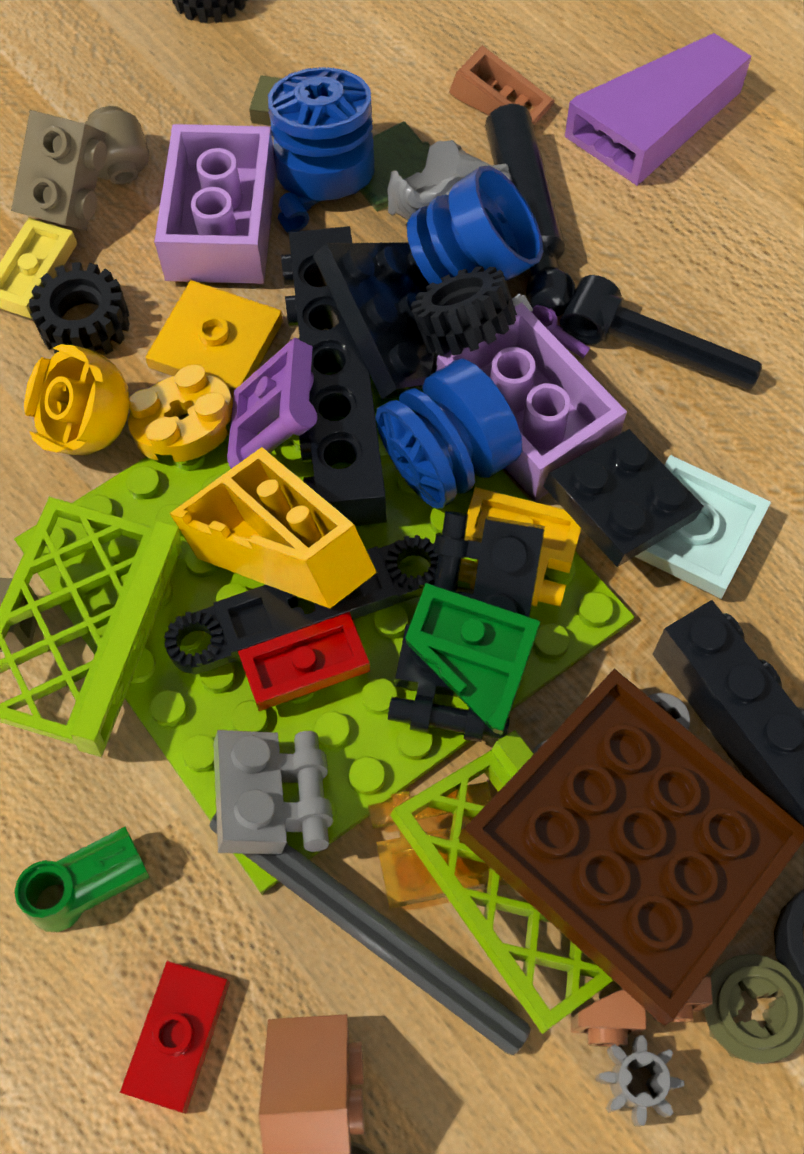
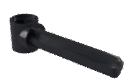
[560,275,762,389]

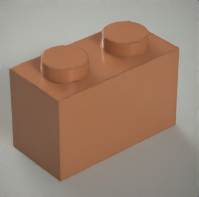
[259,1014,364,1154]

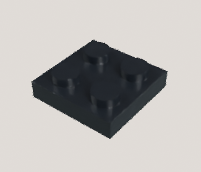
[543,429,704,567]

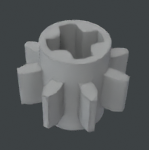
[596,1035,684,1127]

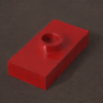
[238,612,370,711]
[120,961,230,1114]

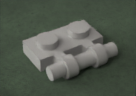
[213,730,333,854]

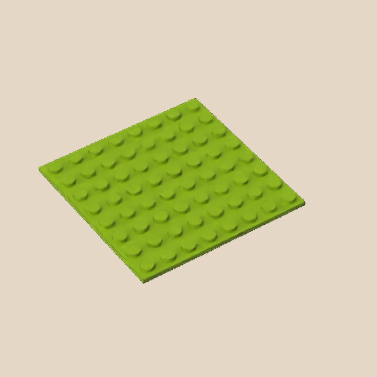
[14,372,635,895]

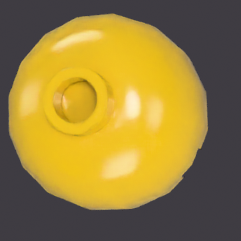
[24,344,130,455]

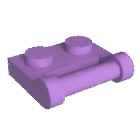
[227,337,317,469]

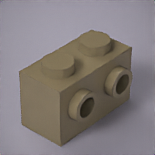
[11,110,107,230]

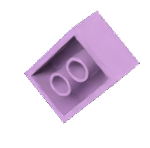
[154,124,276,284]
[437,303,627,502]

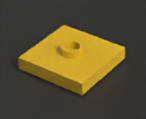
[145,280,283,397]

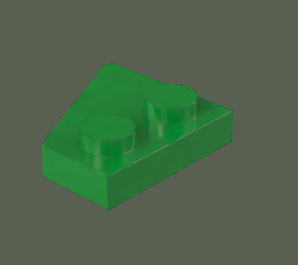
[405,583,540,735]

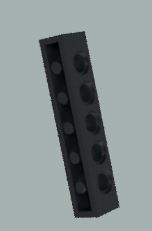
[281,226,387,526]

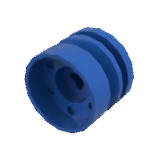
[268,67,375,201]
[407,165,543,284]
[375,358,523,509]

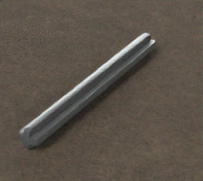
[209,813,531,1055]

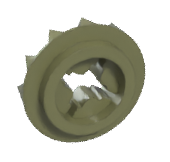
[702,954,804,1065]

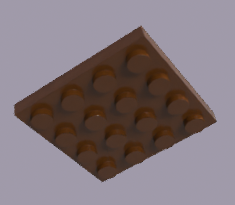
[458,668,804,1026]

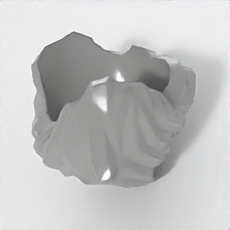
[388,140,512,220]

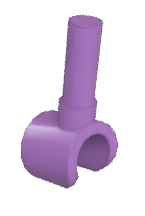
[531,305,590,358]

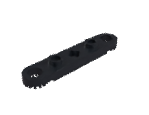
[164,535,439,674]

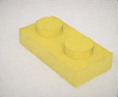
[0,217,77,319]

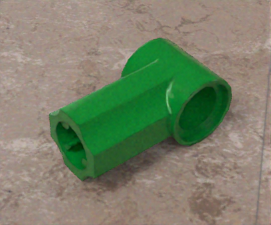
[14,827,150,932]

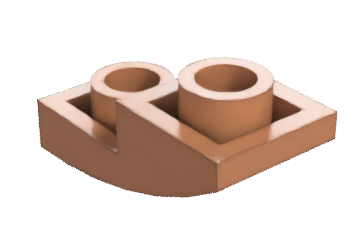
[571,976,712,1047]

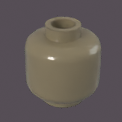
[84,106,149,184]

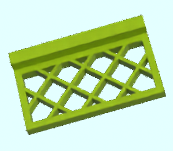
[0,496,182,758]
[390,730,614,1034]

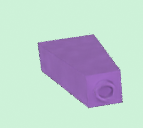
[565,33,752,186]

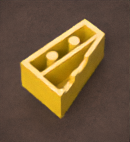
[170,447,377,609]

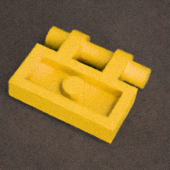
[458,487,581,607]

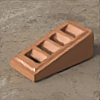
[449,45,555,127]

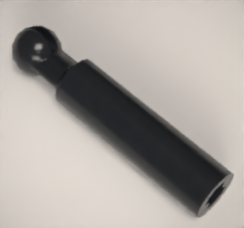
[485,104,576,316]

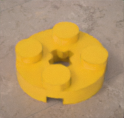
[128,365,233,462]

